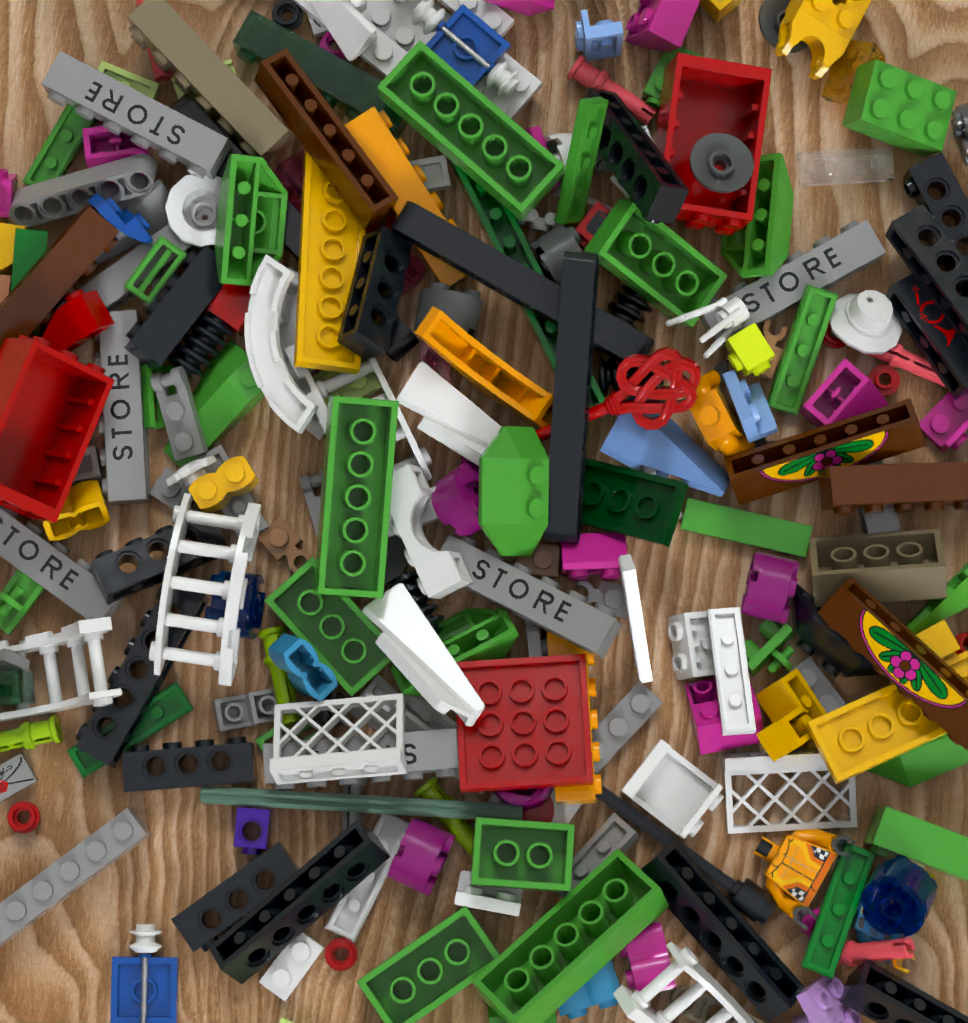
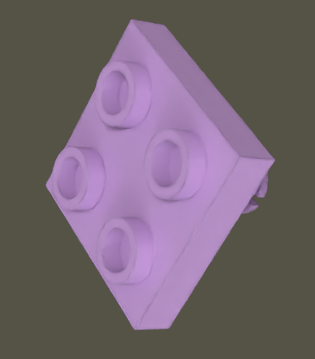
[793,974,862,1023]

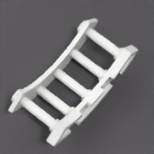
[244,254,326,441]
[284,344,433,481]
[149,493,261,686]
[0,617,122,722]
[613,942,755,1023]

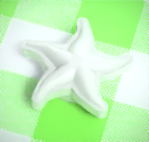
[165,455,217,487]

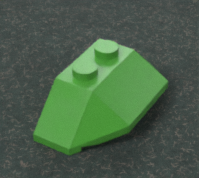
[720,153,794,278]
[214,154,288,286]
[478,426,549,556]
[390,608,519,696]
[867,734,968,787]

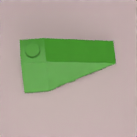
[163,340,265,468]
[905,562,968,634]

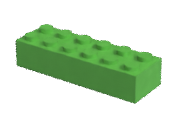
[377,40,565,222]
[313,396,399,598]
[472,849,669,1023]

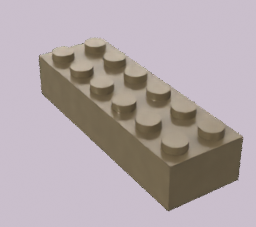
[127,0,289,162]

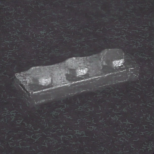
[797,147,895,186]

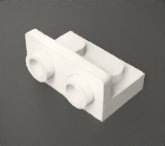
[668,611,715,680]
[454,870,523,917]

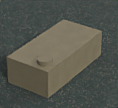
[809,528,947,607]

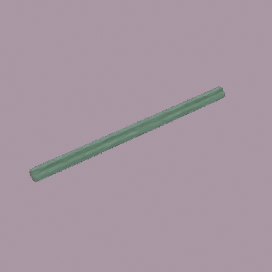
[200,786,523,820]

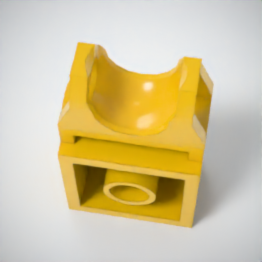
[774,0,871,80]

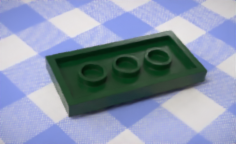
[581,458,689,547]

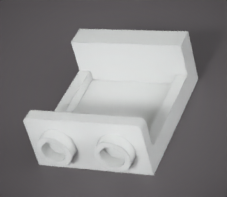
[621,739,724,839]

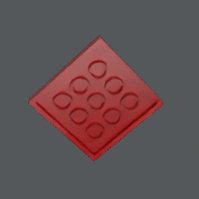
[456,654,594,793]

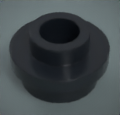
[272,0,303,31]

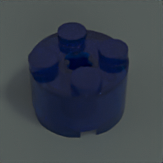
[204,571,265,639]
[860,855,937,937]

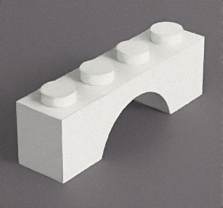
[390,464,473,599]

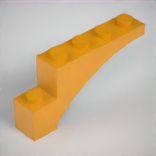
[414,306,553,429]

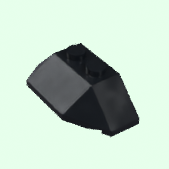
[791,584,880,678]

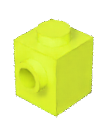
[725,322,775,377]

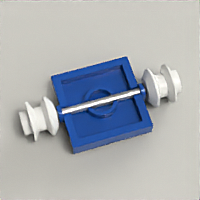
[412,0,520,97]
[110,924,179,1023]

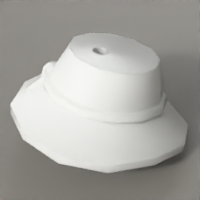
[165,174,222,248]
[829,290,902,355]

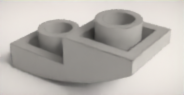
[212,688,277,733]

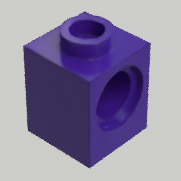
[233,807,273,855]

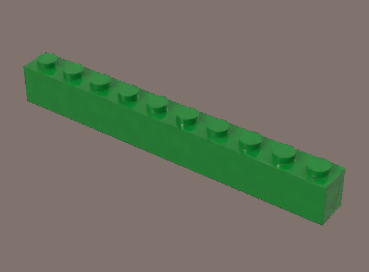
[447,158,605,408]

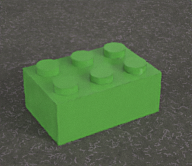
[842,59,957,157]
[469,817,575,893]

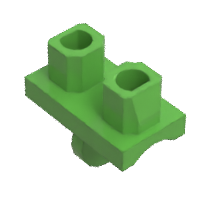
[0,569,45,635]
[745,620,795,677]

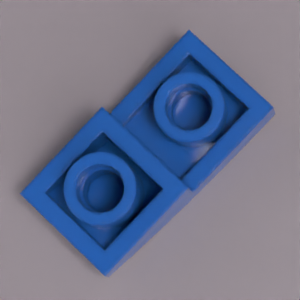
[88,193,153,244]

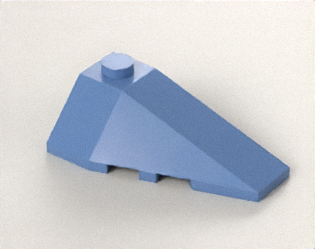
[600,396,730,497]

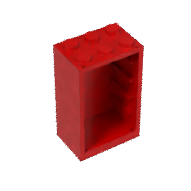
[655,53,772,235]
[0,335,115,523]

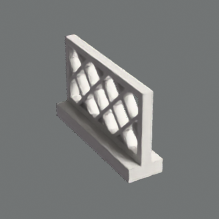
[270,693,407,785]
[722,748,858,834]

